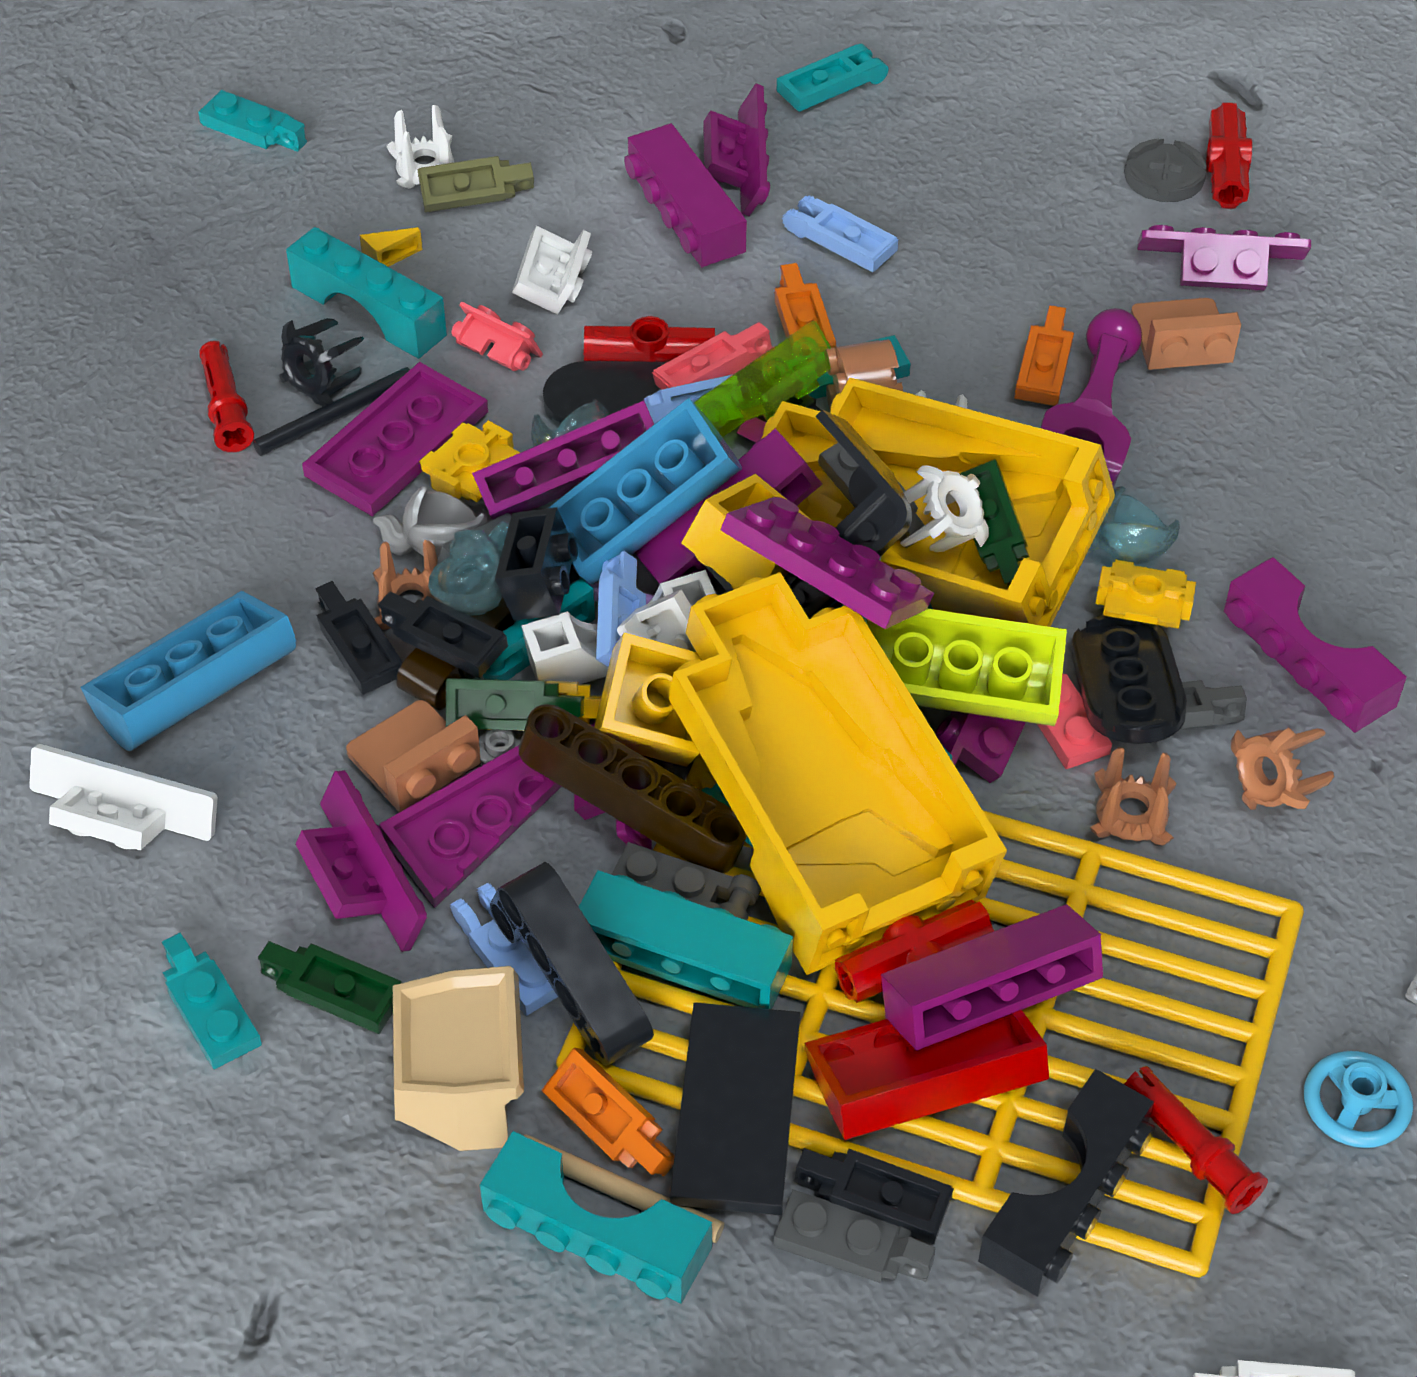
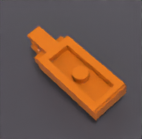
[774,263,836,359]
[1014,305,1074,406]
[542,1048,675,1176]

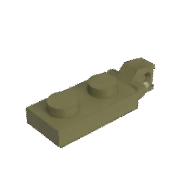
[417,156,534,212]

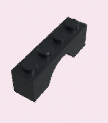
[978,1069,1155,1297]

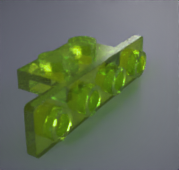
[693,321,831,437]

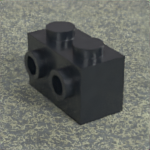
[495,507,578,621]

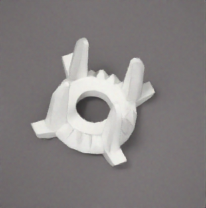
[387,105,454,189]
[900,465,989,552]

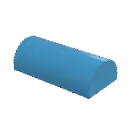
[549,398,742,585]
[80,591,296,751]

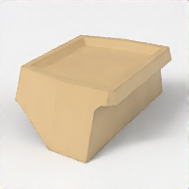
[393,966,524,1151]

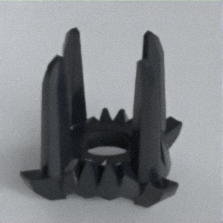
[279,318,364,407]

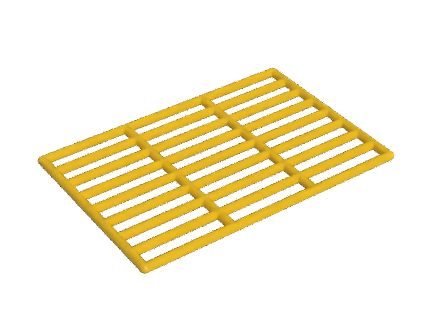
[556,754,1304,1278]

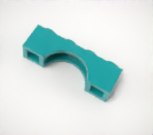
[286,227,447,359]
[480,1131,712,1304]

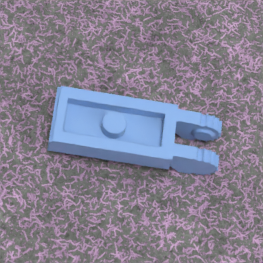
[782,195,898,272]
[450,883,558,1016]

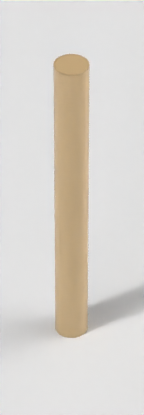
[524,1134,725,1243]

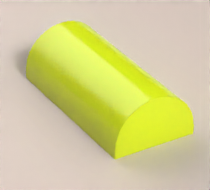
[866,608,1067,726]

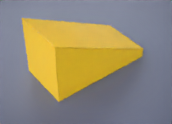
[359,227,423,267]

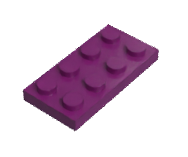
[302,362,488,517]
[720,497,934,629]

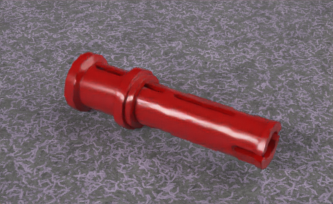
[199,341,254,452]
[1124,1066,1268,1214]

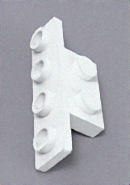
[30,744,218,850]

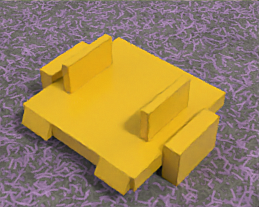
[419,420,520,502]
[1095,559,1196,629]

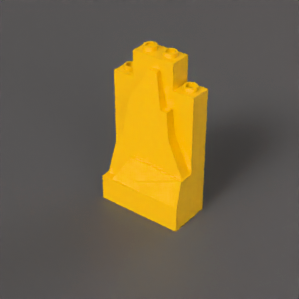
[761,377,1115,627]
[668,572,1007,975]

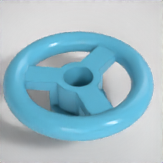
[1304,1051,1413,1148]

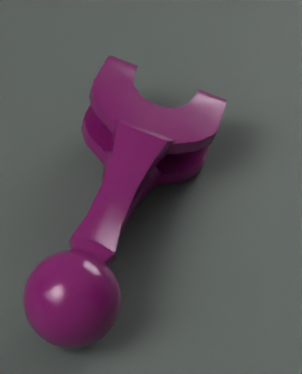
[1040,308,1142,489]

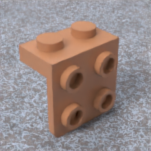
[1131,298,1241,370]
[346,700,481,812]

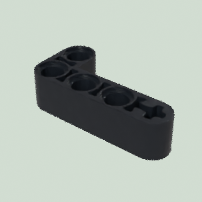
[490,862,654,1066]

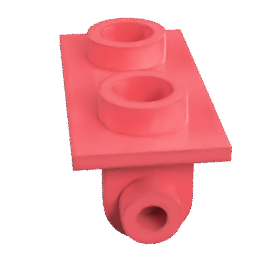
[451,302,543,371]

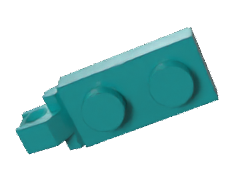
[198,90,307,152]
[162,932,262,1069]

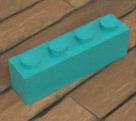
[579,870,793,1009]

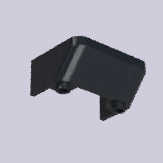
[705,410,912,619]

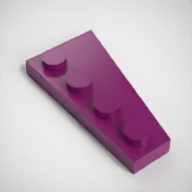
[379,745,562,908]

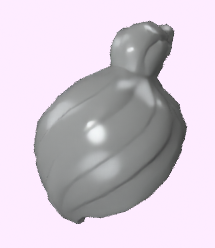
[373,486,487,559]

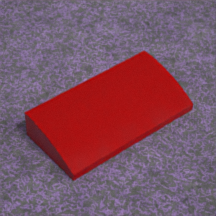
[804,1009,1049,1140]

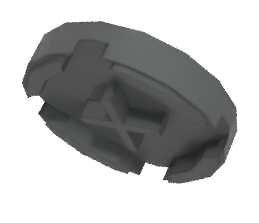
[1124,139,1206,202]

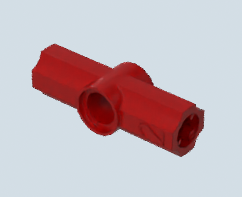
[1206,103,1252,209]
[584,316,715,362]
[834,899,994,1003]

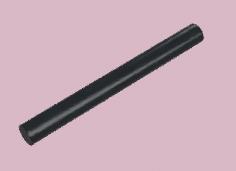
[253,367,410,456]

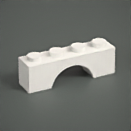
[521,570,716,684]

